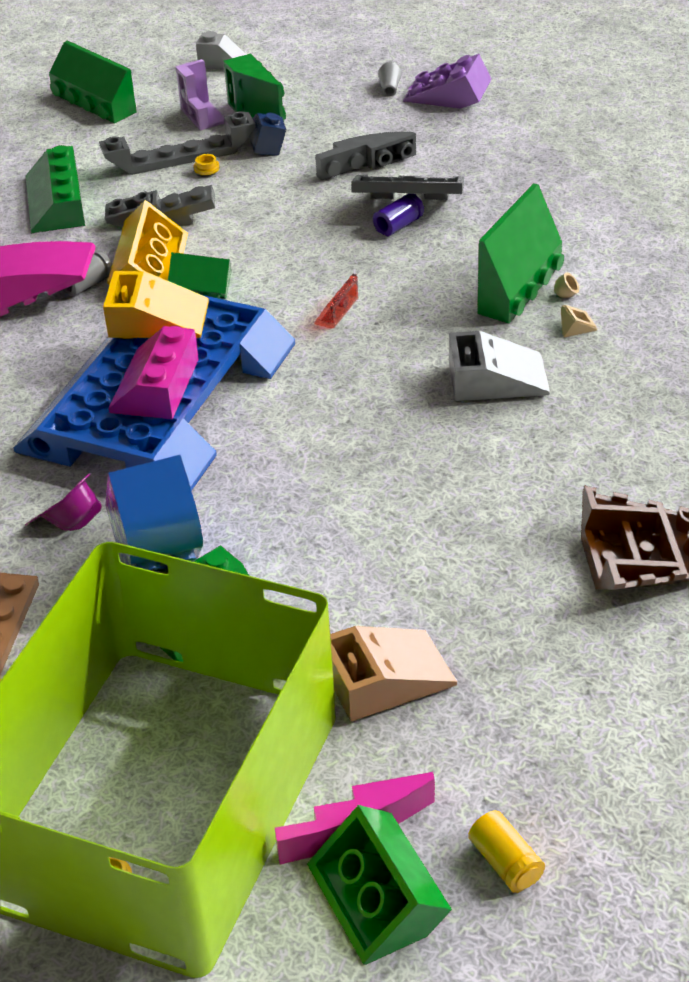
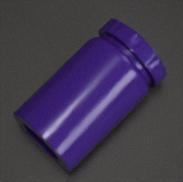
[373,193,424,237]

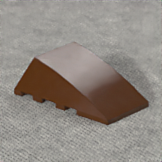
[581,485,689,590]

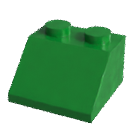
[168,252,232,299]

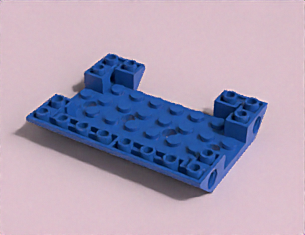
[13,295,296,490]

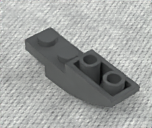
[315,132,416,181]
[104,185,215,227]

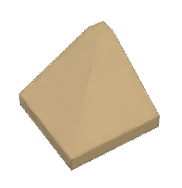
[561,305,597,337]

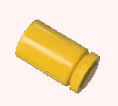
[468,810,545,893]

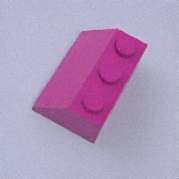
[109,326,199,419]

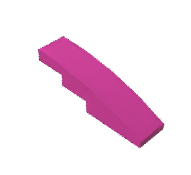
[275,772,435,865]

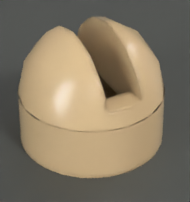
[554,272,579,298]

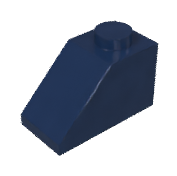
[249,113,287,156]

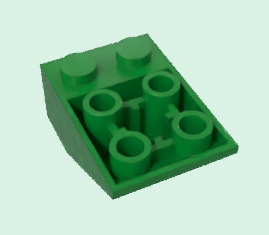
[223,53,286,121]

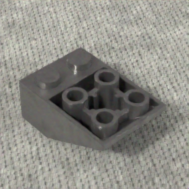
[449,331,550,401]

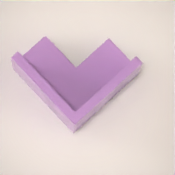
[175,59,224,131]

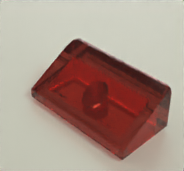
[314,274,358,329]

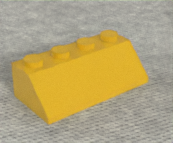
[107,200,188,285]

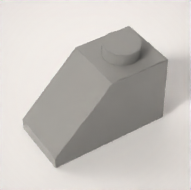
[196,31,246,70]

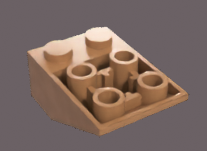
[330,626,457,722]

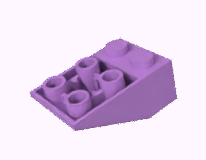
[403,54,492,109]

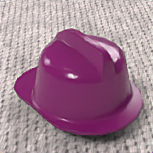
[25,474,102,531]

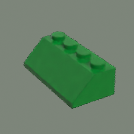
[49,40,137,124]
[25,145,85,234]

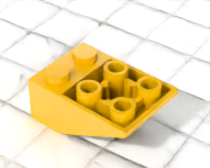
[103,271,209,339]

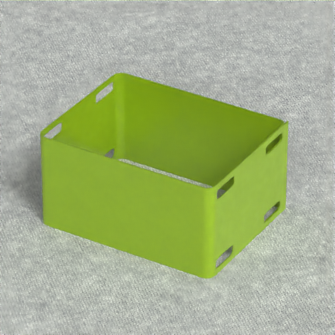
[0,542,336,978]

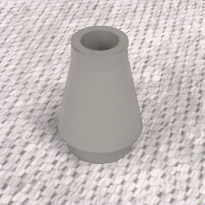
[378,62,402,96]

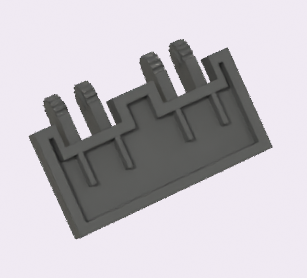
[351,175,464,200]

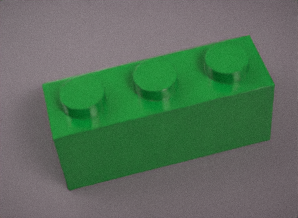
[307,805,452,965]

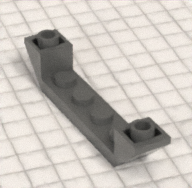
[99,112,256,175]

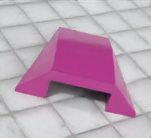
[0,241,96,317]

